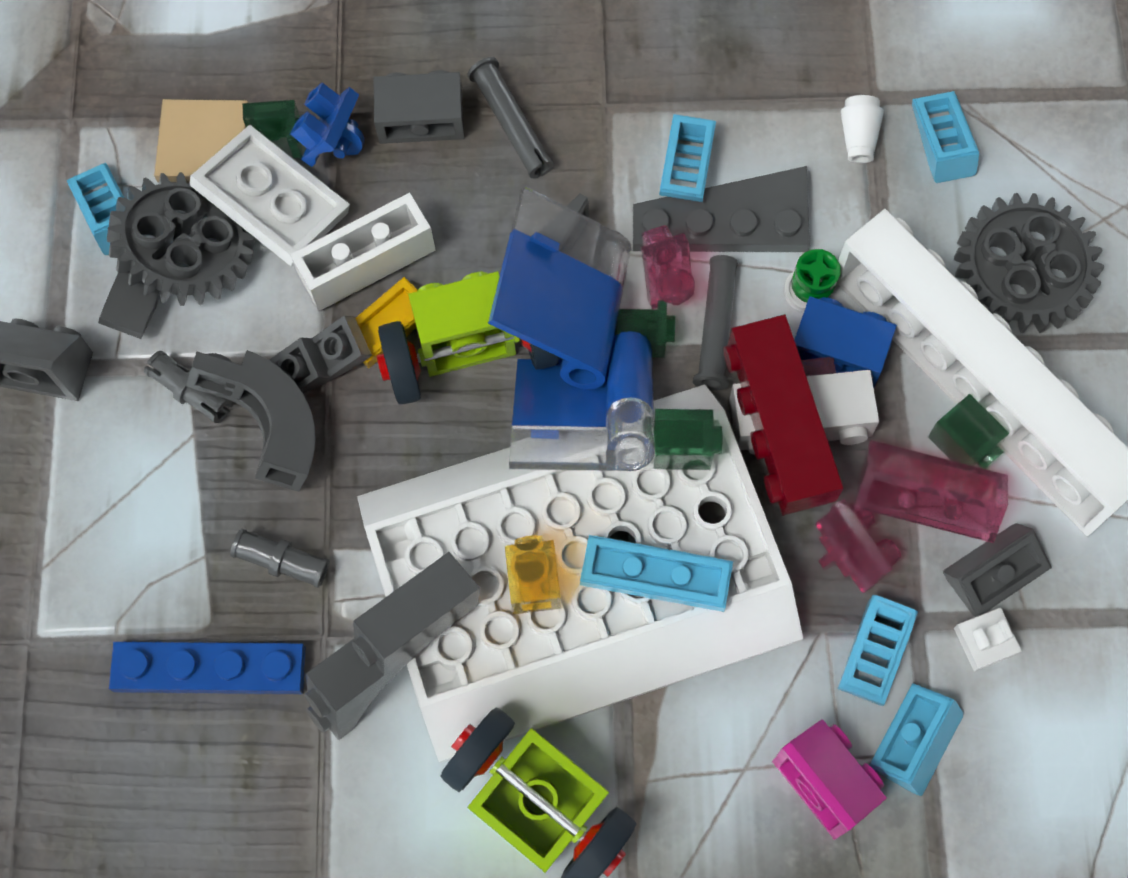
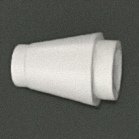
[840,95,884,163]

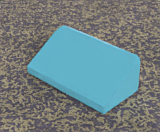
[869,683,964,796]

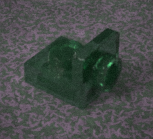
[242,100,302,158]
[614,300,675,358]

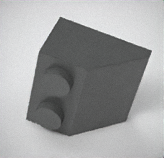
[0,318,93,401]

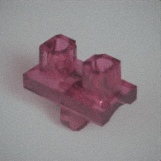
[641,225,695,309]
[815,499,901,594]

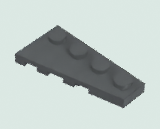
[633,166,810,252]

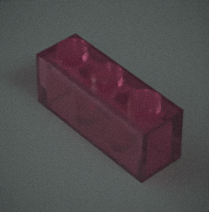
[854,440,1008,543]

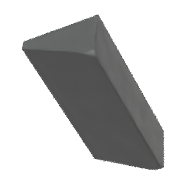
[943,523,1052,617]

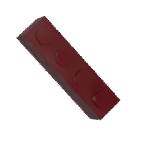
[723,314,843,516]

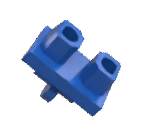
[290,83,365,167]

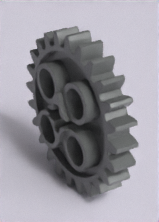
[107,172,255,306]
[954,193,1104,333]

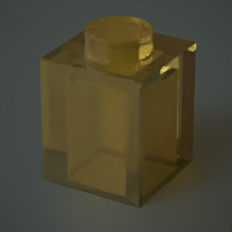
[504,535,562,614]

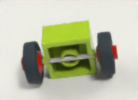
[376,271,559,405]
[440,707,636,878]

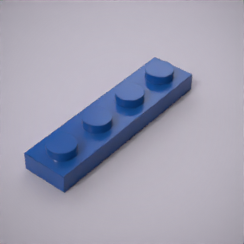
[109,642,306,694]

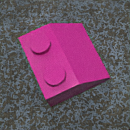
[772,719,887,840]

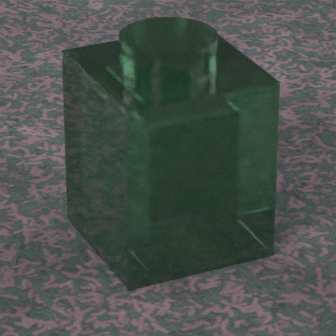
[928,394,1009,476]
[653,409,723,470]

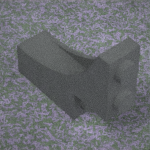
[304,552,480,740]

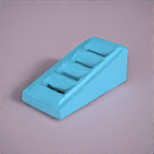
[912,91,980,183]
[659,114,716,202]
[66,163,124,255]
[837,595,918,706]

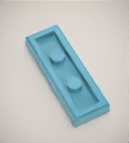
[580,535,733,612]

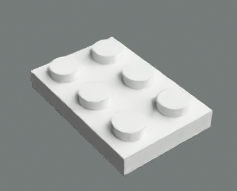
[190,125,350,267]

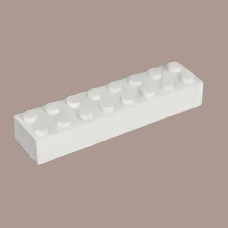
[837,209,1128,537]

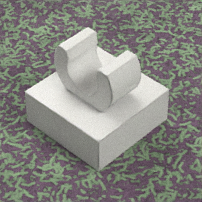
[954,608,1022,672]

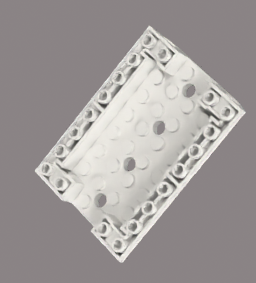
[357,384,803,763]

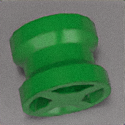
[791,249,841,303]

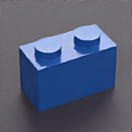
[794,296,897,389]

